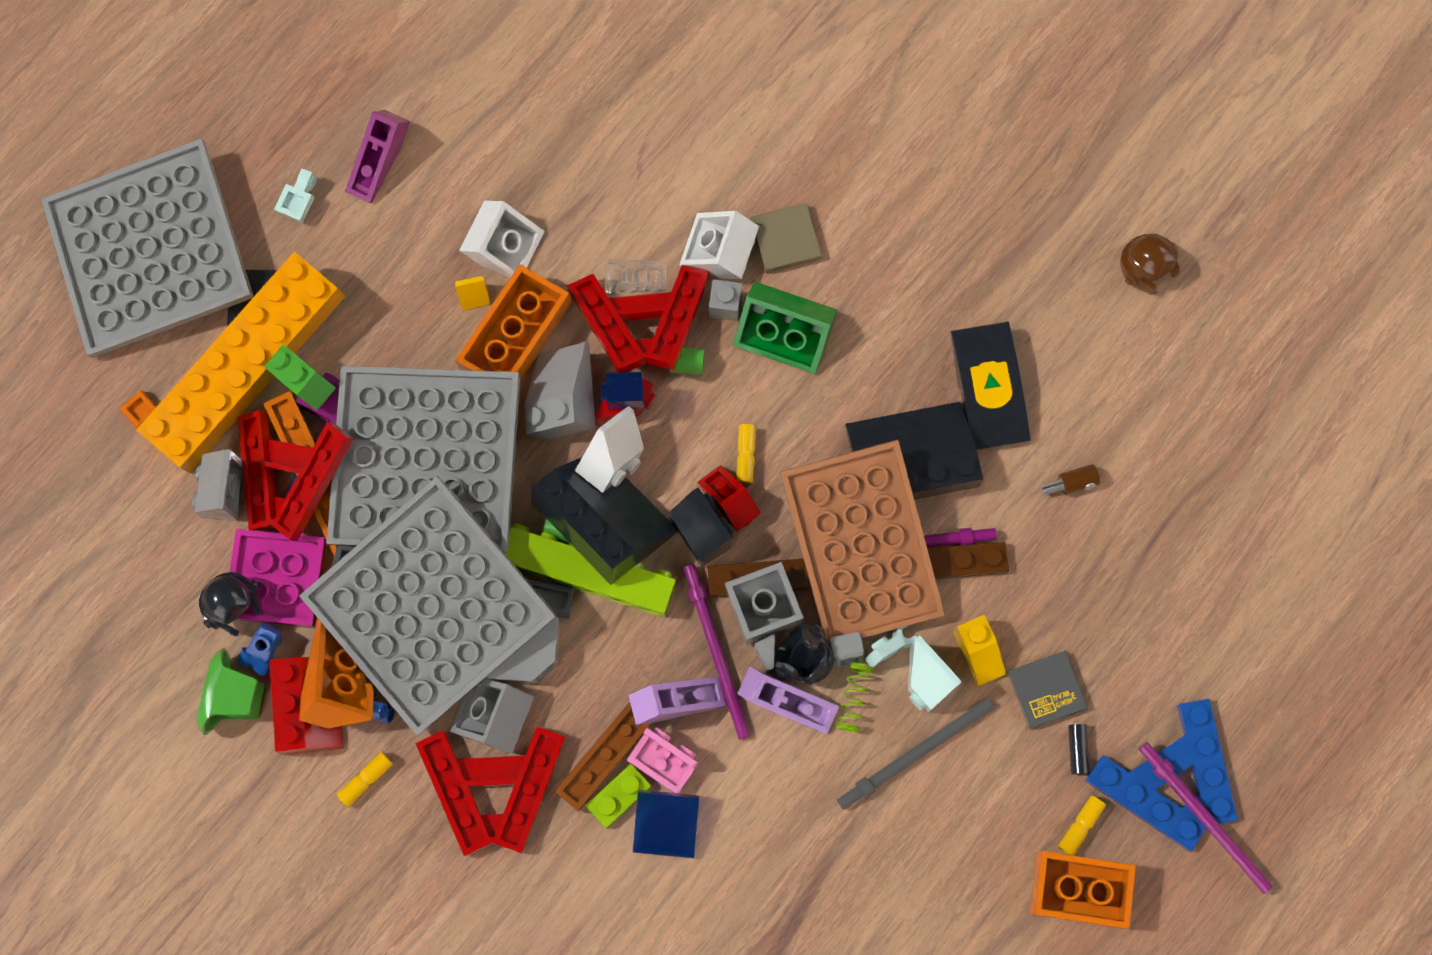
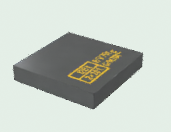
[1007,651,1087,729]

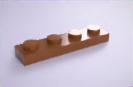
[554,702,653,812]

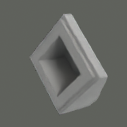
[830,632,864,669]
[754,633,775,674]

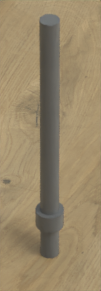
[837,698,994,810]

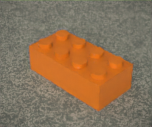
[455,264,572,382]

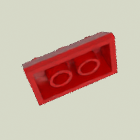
[269,657,344,755]

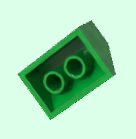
[733,282,838,374]

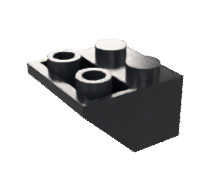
[668,487,733,567]

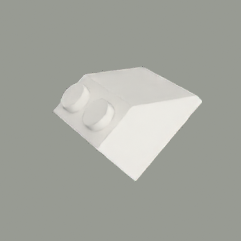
[459,200,545,278]
[679,211,759,279]
[575,406,644,493]

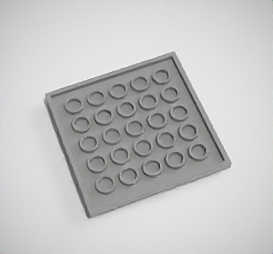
[41,139,254,358]
[327,366,520,553]
[299,476,557,736]

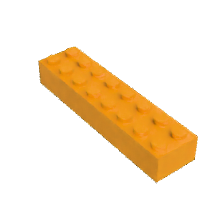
[136,251,346,473]

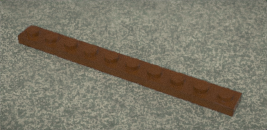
[707,542,1009,597]

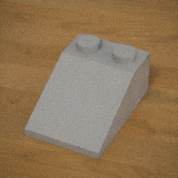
[524,342,595,440]

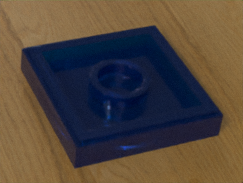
[633,790,700,859]

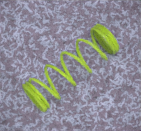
[836,662,873,733]

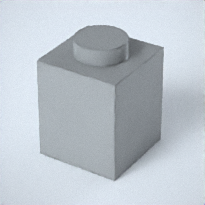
[709,280,742,321]

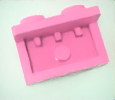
[627,728,698,796]

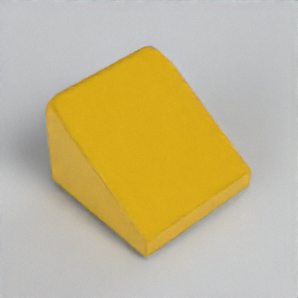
[455,276,490,311]

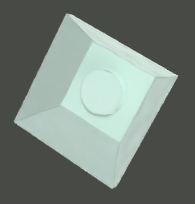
[908,635,962,713]

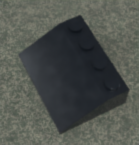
[845,402,983,500]
[531,456,678,585]

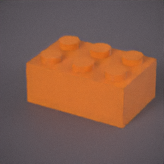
[1029,851,1136,929]

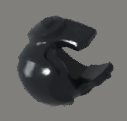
[199,572,263,637]
[774,623,834,684]

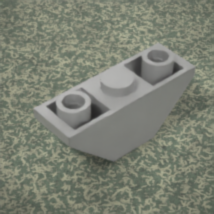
[487,616,561,685]

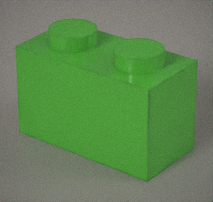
[264,344,336,411]

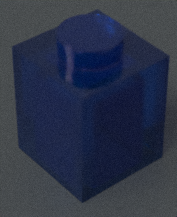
[601,372,644,410]

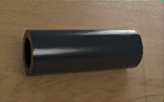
[1068,724,1090,775]

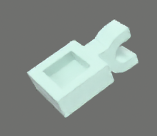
[274,168,317,223]
[865,626,917,667]

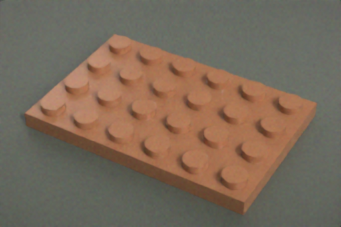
[780,440,945,647]

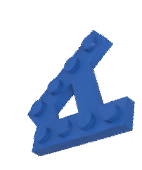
[1085,699,1238,852]

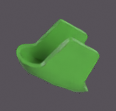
[197,648,266,735]

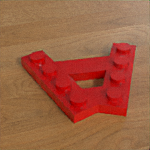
[567,265,710,376]
[237,410,354,541]
[415,726,566,856]

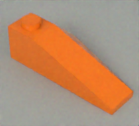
[299,618,374,729]

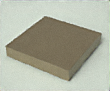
[751,203,822,273]

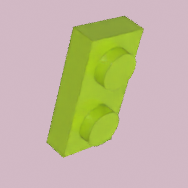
[585,764,652,829]

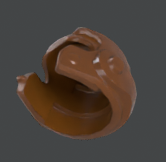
[1120,234,1179,295]

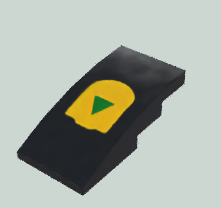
[950,321,1031,450]

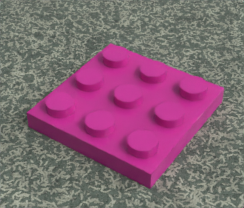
[229,529,327,628]

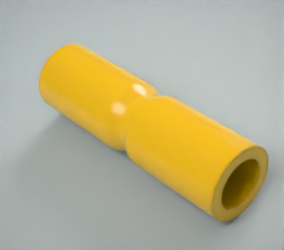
[736,424,756,485]
[336,751,393,808]
[1057,795,1107,856]

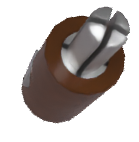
[1042,464,1100,495]

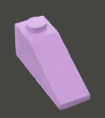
[737,666,840,734]
[628,677,727,725]

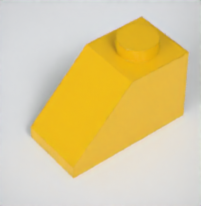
[953,614,1006,687]

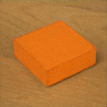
[119,390,157,429]

